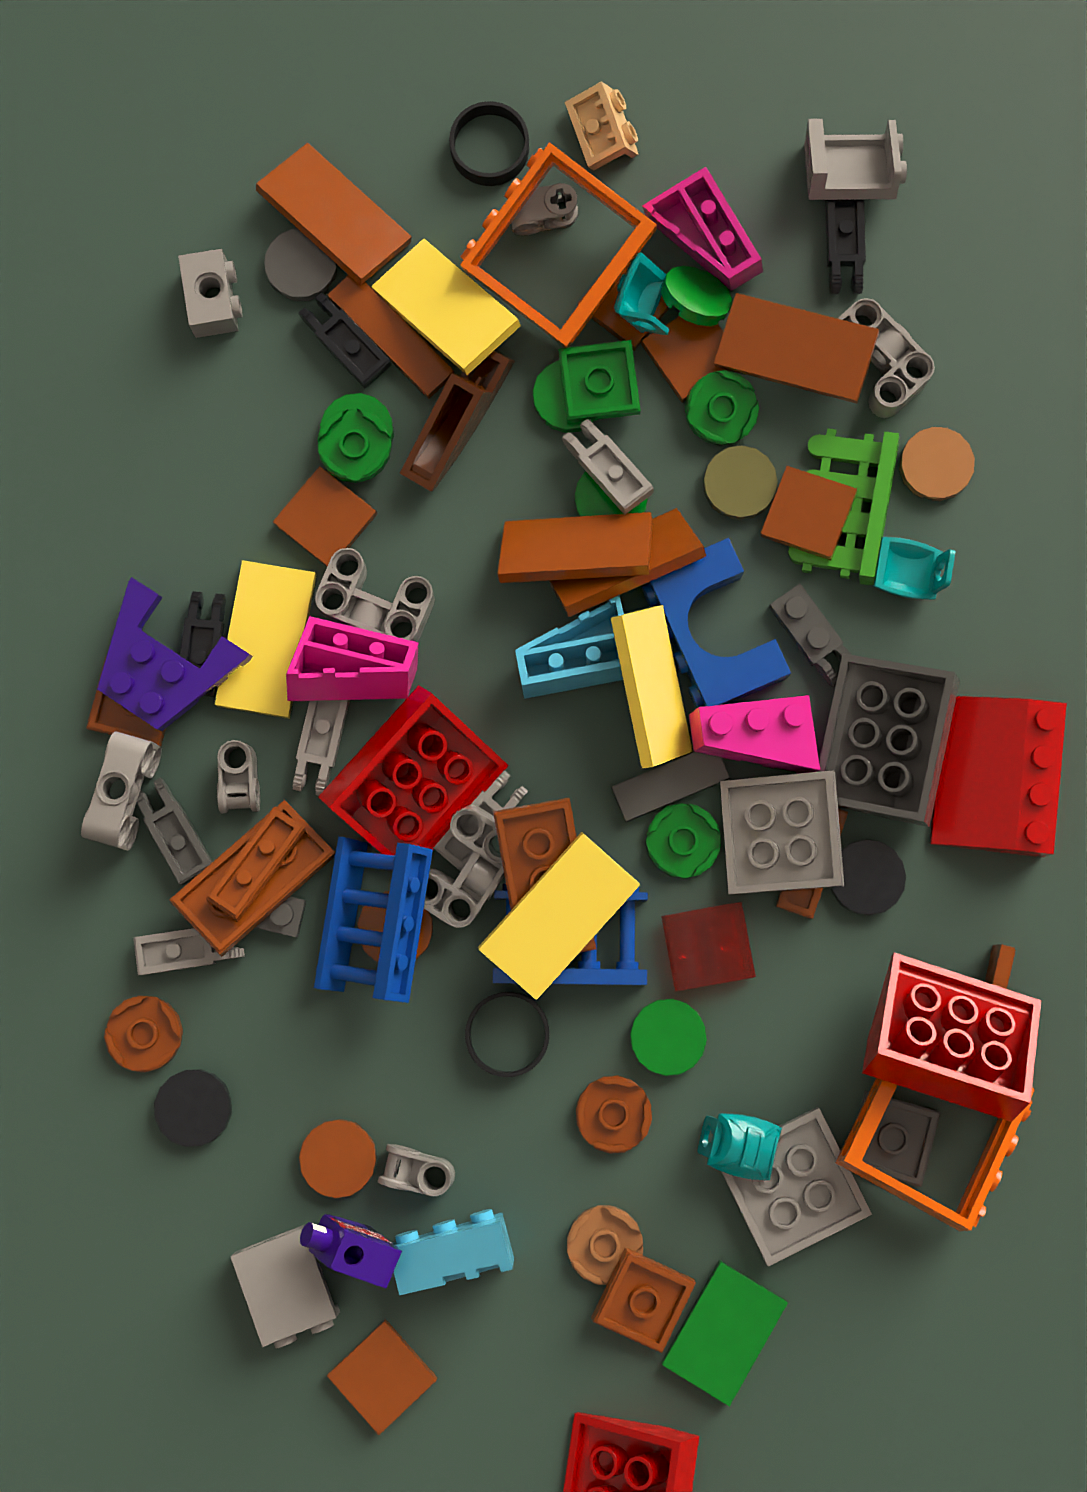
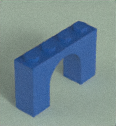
[642,538,791,708]

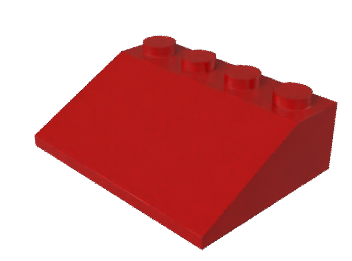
[318,685,509,855]
[930,696,1067,857]
[862,952,1041,1122]
[563,1412,700,1492]

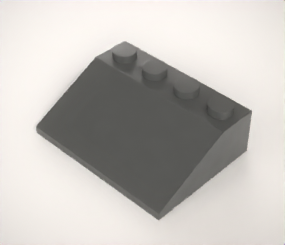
[817,653,960,827]

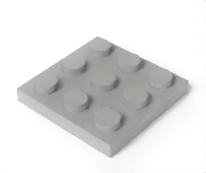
[720,770,844,895]
[721,1107,872,1267]

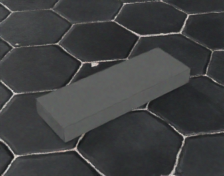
[611,752,730,822]

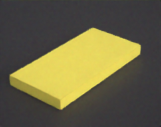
[371,239,521,375]
[215,560,317,719]
[611,605,693,768]
[478,832,640,1000]

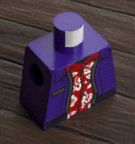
[300,1214,402,1288]

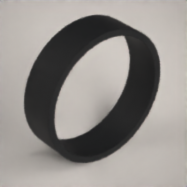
[449,101,529,186]
[465,992,550,1077]

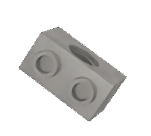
[178,249,243,338]

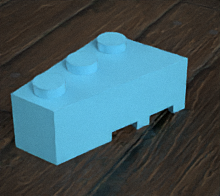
[515,595,624,699]
[393,1209,514,1295]

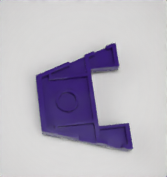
[97,577,253,731]

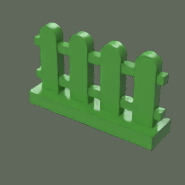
[788,428,899,586]

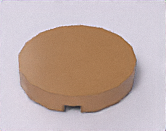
[899,427,975,501]
[567,1205,643,1285]

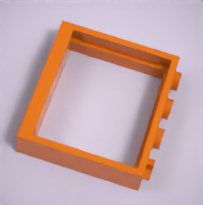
[460,142,657,348]
[835,1078,1035,1231]

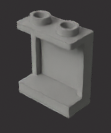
[804,119,907,200]
[230,1224,340,1348]

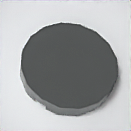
[265,228,337,301]

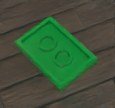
[661,1260,788,1407]

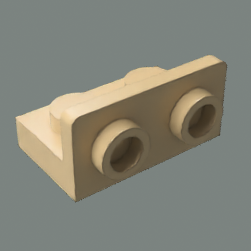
[565,81,639,170]

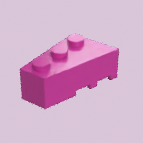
[642,167,763,291]
[286,616,419,701]
[689,695,820,774]

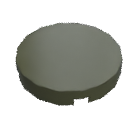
[703,445,778,520]

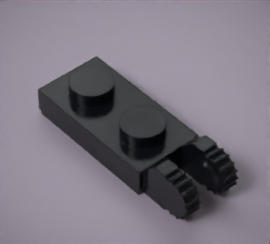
[825,199,866,294]
[299,293,392,389]
[180,591,226,697]

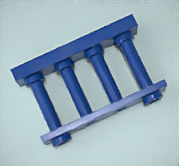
[314,836,433,1003]
[493,883,648,985]

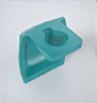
[614,252,670,335]
[873,537,956,600]
[697,1113,782,1180]

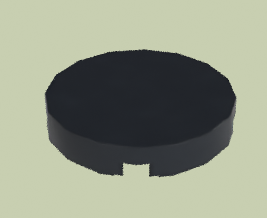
[831,839,906,915]
[154,1069,232,1147]

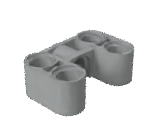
[837,298,935,418]
[315,548,435,642]
[81,731,162,851]
[424,805,504,928]

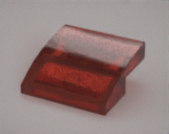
[661,902,756,991]

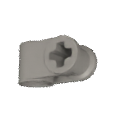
[507,183,578,236]
[217,740,260,814]
[378,1144,455,1196]

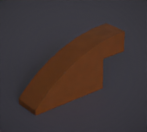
[400,350,515,492]

